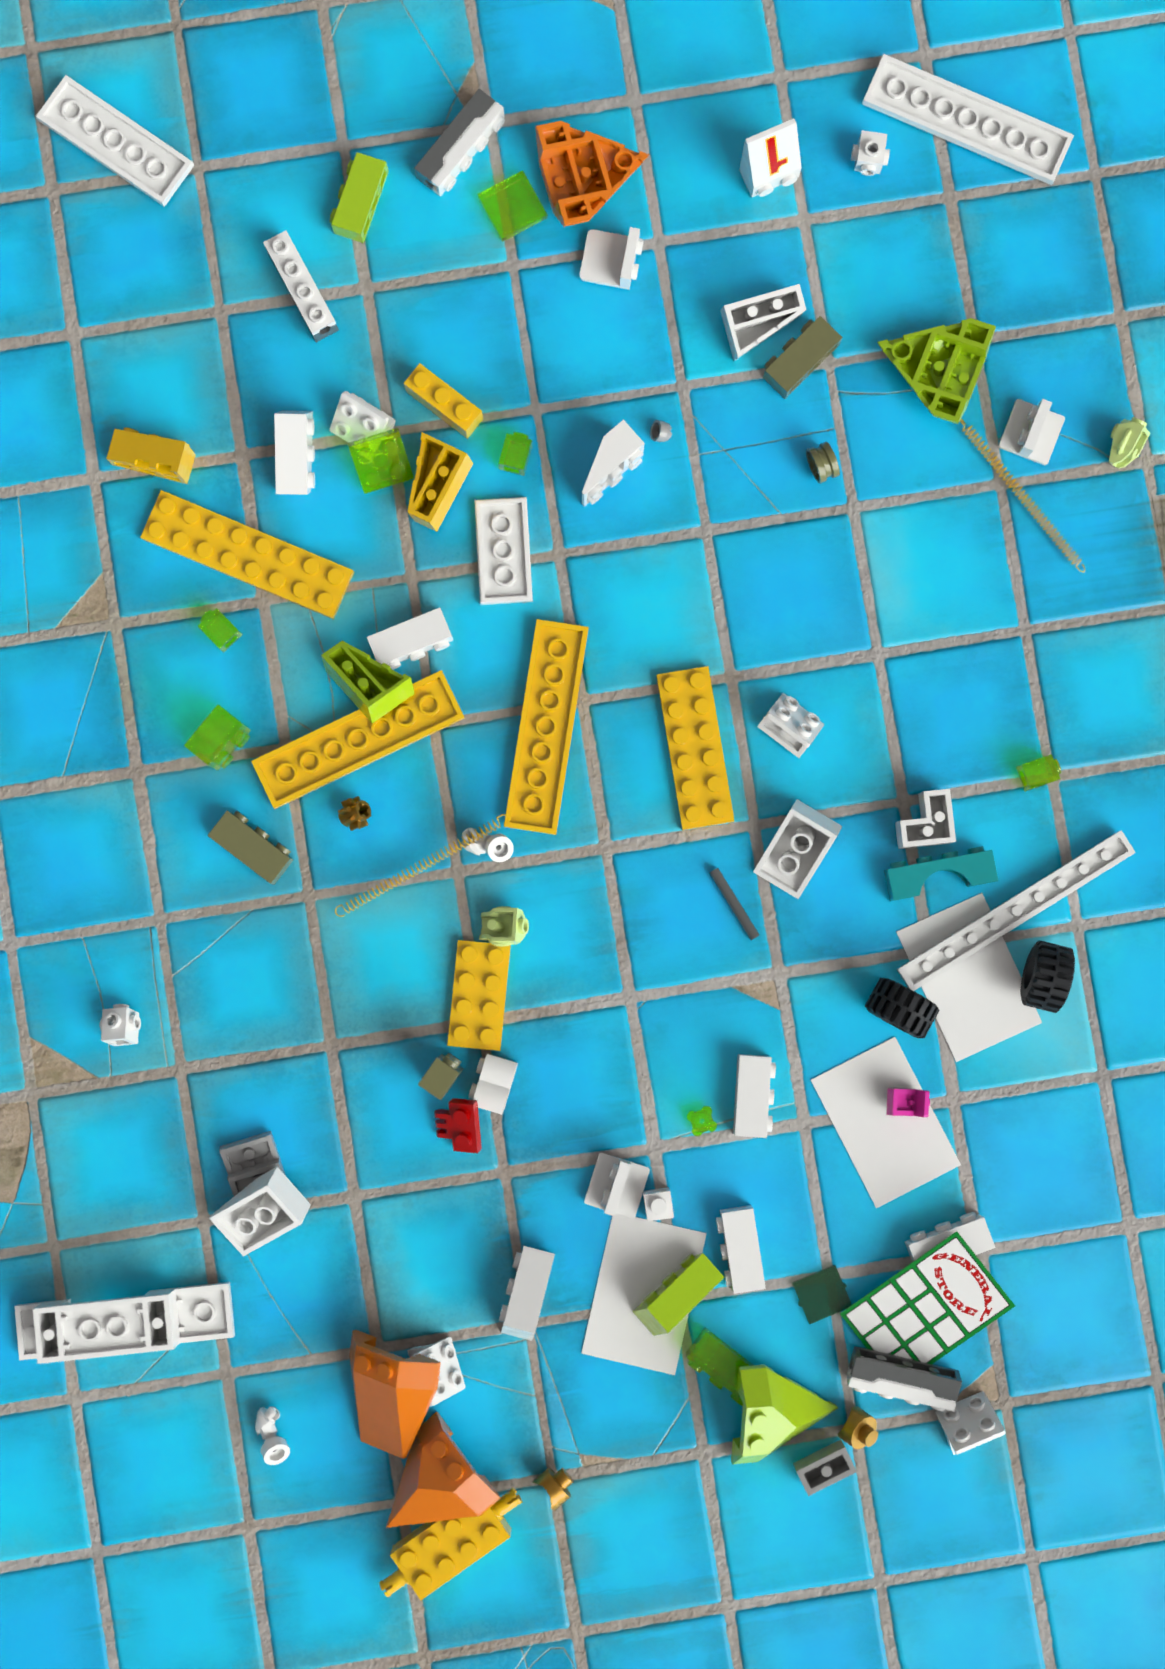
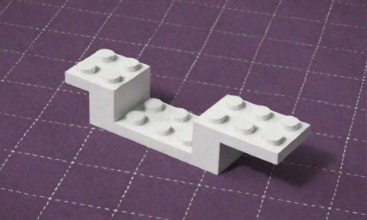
[14,1282,235,1364]

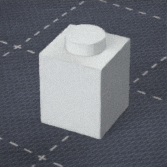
[643,1187,674,1222]

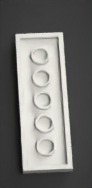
[36,75,194,207]

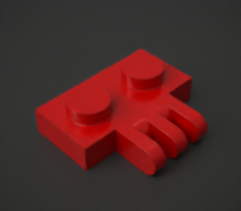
[434,1098,482,1153]

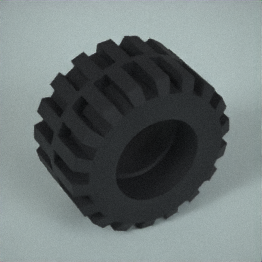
[1020,940,1075,1013]
[865,978,940,1039]

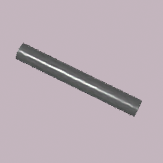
[709,868,759,940]

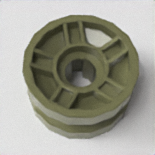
[806,442,840,484]

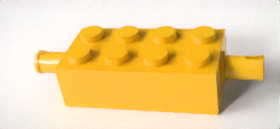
[379,1488,522,1601]

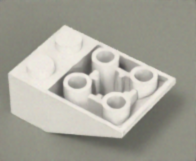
[582,419,644,507]

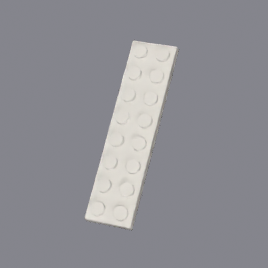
[862,54,1074,185]

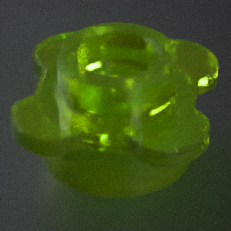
[687,1106,717,1136]

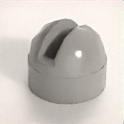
[650,420,672,442]

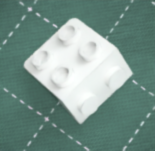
[580,227,644,290]

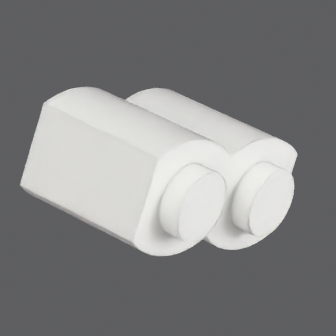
[468,1054,518,1115]

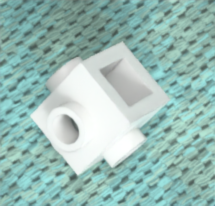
[851,130,890,176]
[100,1004,141,1046]

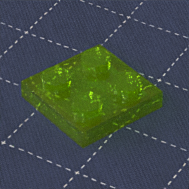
[348,428,414,494]

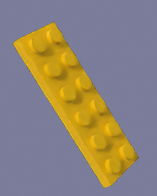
[656,666,735,830]

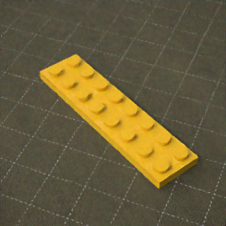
[140,490,354,620]
[504,619,589,835]
[251,670,465,809]

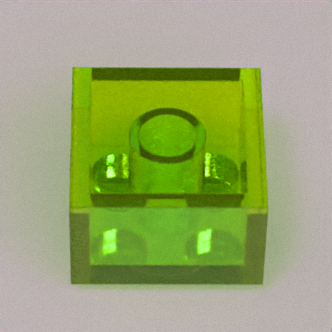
[184,704,251,770]

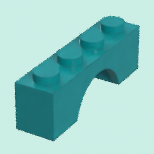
[884,846,998,901]

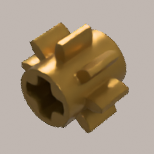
[338,796,371,831]

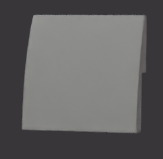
[219,1131,285,1196]

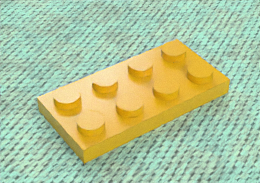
[447,940,511,1051]

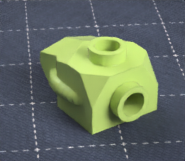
[1109,417,1150,469]
[479,906,529,947]

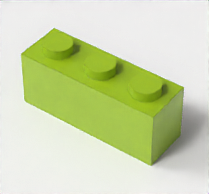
[329,152,389,243]

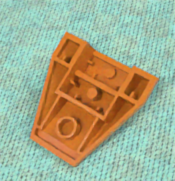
[349,1330,441,1459]

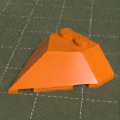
[535,121,649,227]
[386,1412,501,1528]

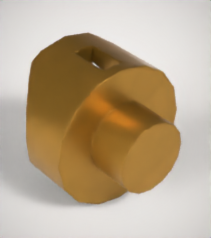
[837,1406,878,1449]
[532,1467,574,1511]

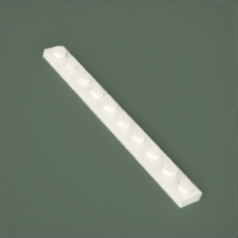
[896,830,1136,991]

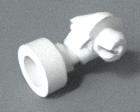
[462,828,514,862]
[255,1406,290,1465]

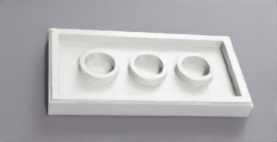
[474,497,533,605]

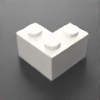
[895,789,956,849]

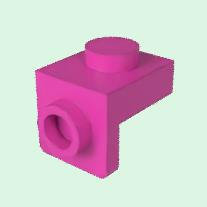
[886,1088,930,1117]

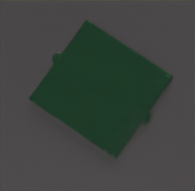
[792,1265,852,1324]

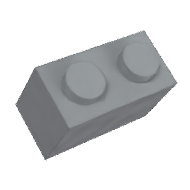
[793,1440,857,1496]

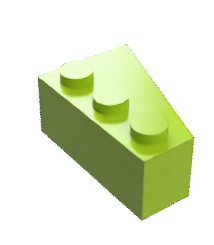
[321,641,415,724]
[632,1253,724,1336]

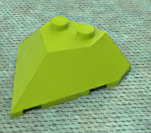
[877,318,996,424]
[731,1365,838,1464]

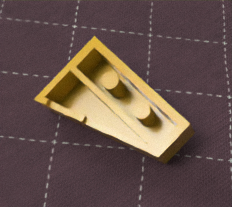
[106,427,196,484]
[407,432,473,532]

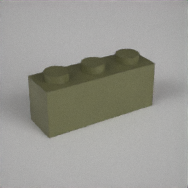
[763,316,843,399]
[208,810,294,885]
[418,1053,464,1100]

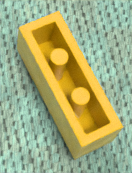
[403,363,483,439]

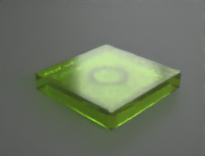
[477,170,548,242]

